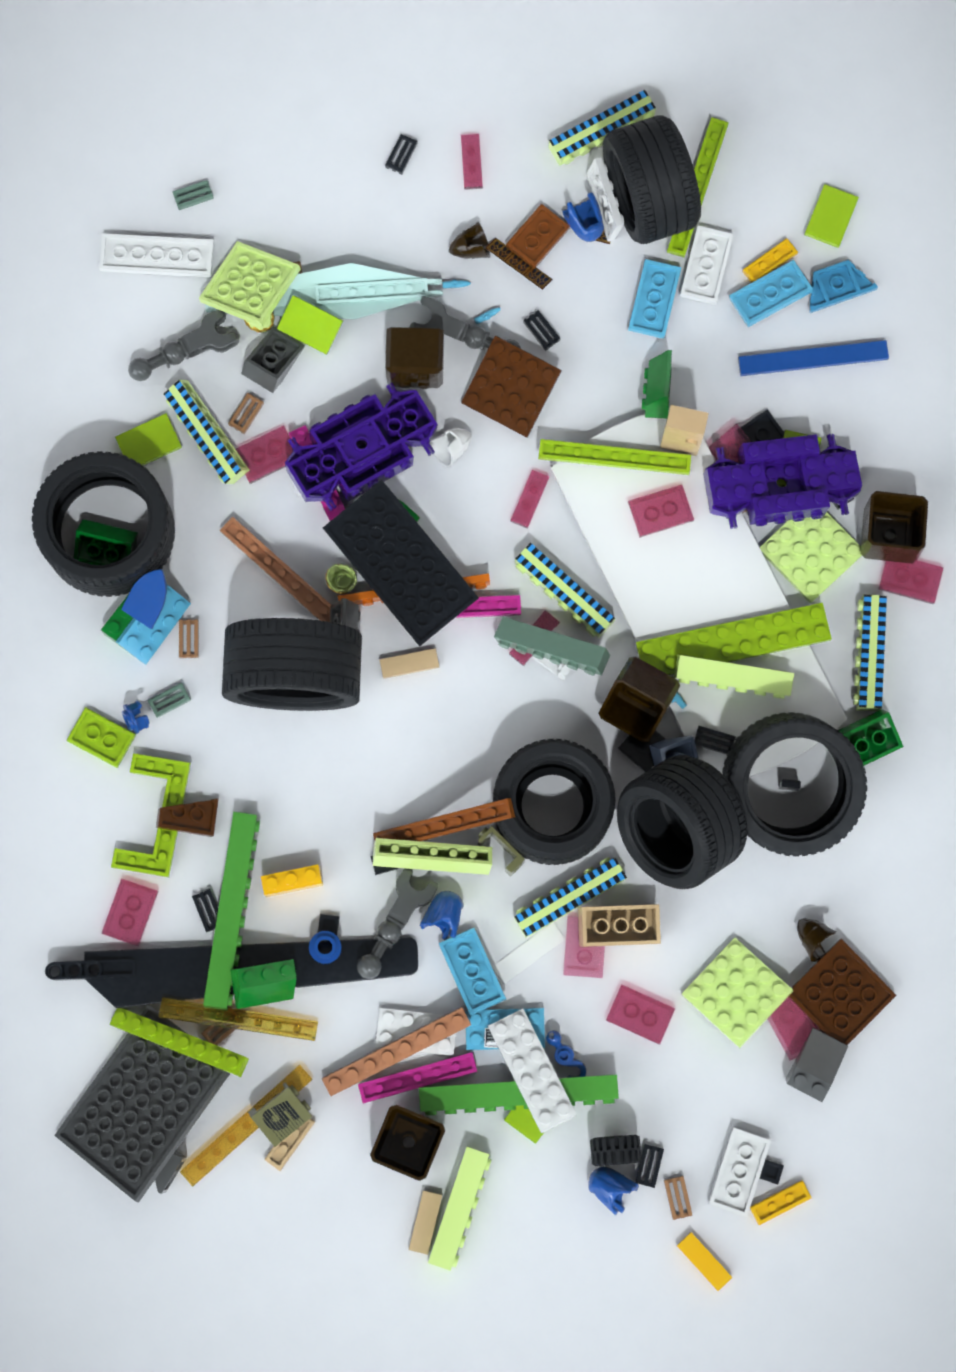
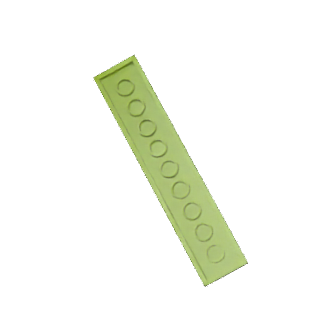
[636,603,832,675]

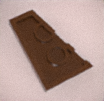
[156,798,219,837]

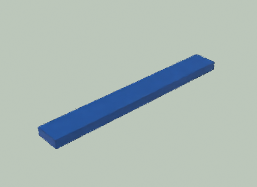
[738,340,889,376]

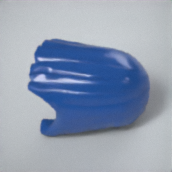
[563,192,604,242]
[419,891,464,940]
[588,1166,639,1215]

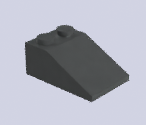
[241,326,305,393]
[785,1028,848,1102]

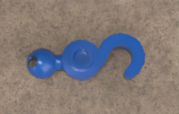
[546,1030,586,1078]

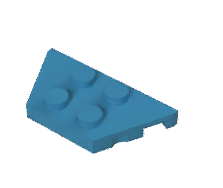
[809,260,878,313]

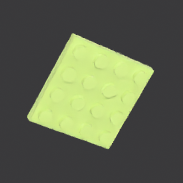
[199,241,301,327]
[759,512,862,604]
[682,938,793,1048]

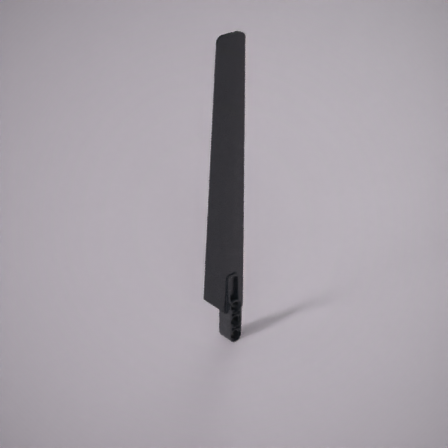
[45,937,418,1008]

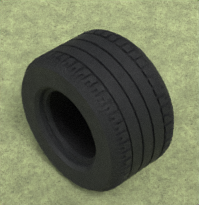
[603,115,701,244]
[493,738,616,865]
[617,755,747,889]

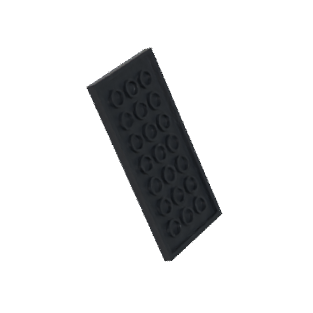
[323,480,479,647]

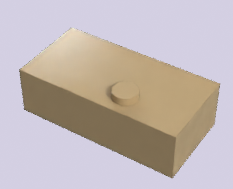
[660,405,709,456]
[578,904,661,947]

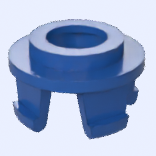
[122,700,150,734]
[309,931,342,964]

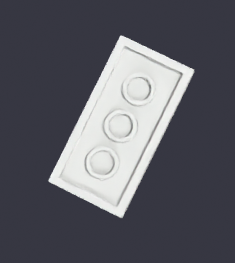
[586,157,624,241]
[680,225,734,305]
[375,1008,456,1056]
[708,1127,771,1217]

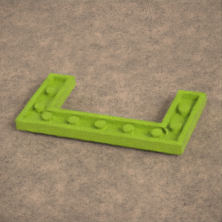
[111,753,191,878]

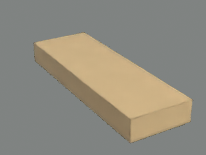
[379,648,439,679]
[264,1118,315,1171]
[409,1190,442,1255]

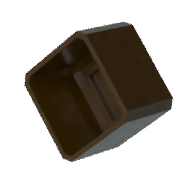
[385,327,444,389]
[860,491,928,564]
[598,656,680,742]
[370,1105,446,1181]

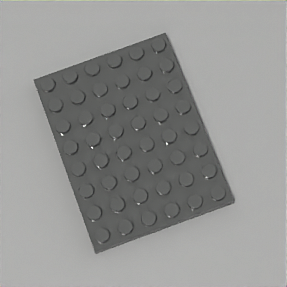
[54,1005,230,1203]

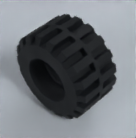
[590,1135,642,1166]

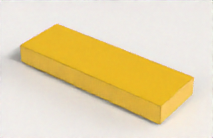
[742,238,798,283]
[750,1180,812,1225]
[676,1232,733,1291]

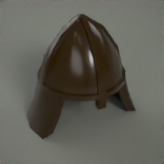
[449,222,491,259]
[797,918,837,962]

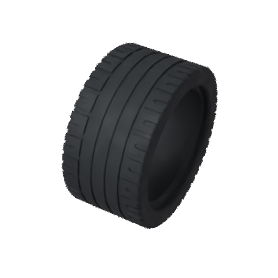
[31,451,175,597]
[222,618,362,711]
[722,712,867,857]

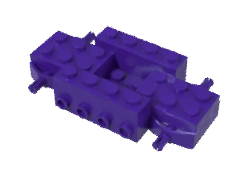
[285,383,438,511]
[703,434,862,529]

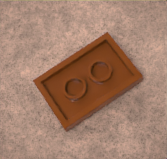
[506,204,570,269]

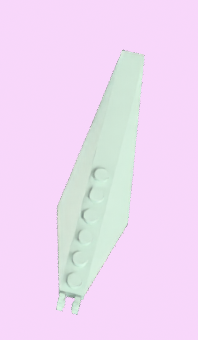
[205,263,443,320]

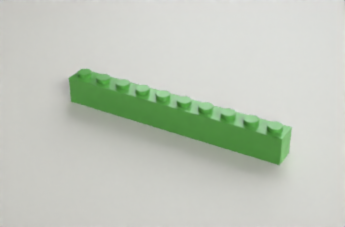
[203,812,260,1010]
[419,1075,619,1116]

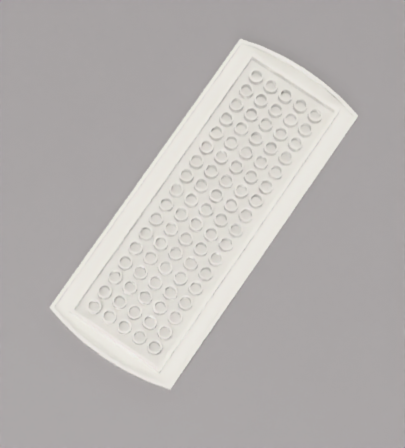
[551,405,847,777]

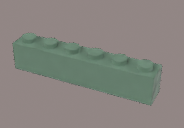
[494,617,610,676]

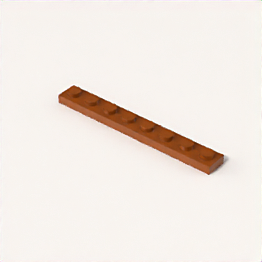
[373,798,515,841]

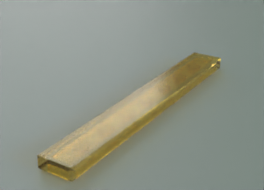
[159,998,318,1041]
[180,1065,313,1187]

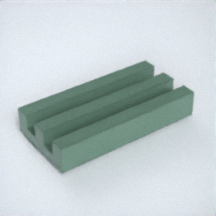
[173,180,214,210]
[148,683,191,718]

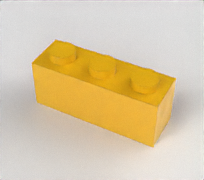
[261,864,323,897]

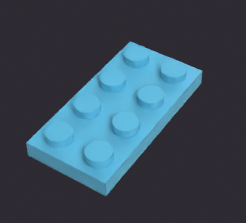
[628,259,681,339]
[729,260,813,327]
[116,584,191,665]
[438,928,506,1016]
[465,1008,545,1050]

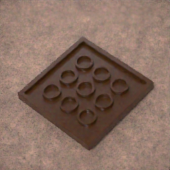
[461,336,562,438]
[789,939,897,1045]

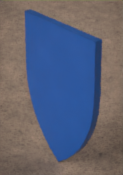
[121,569,167,629]

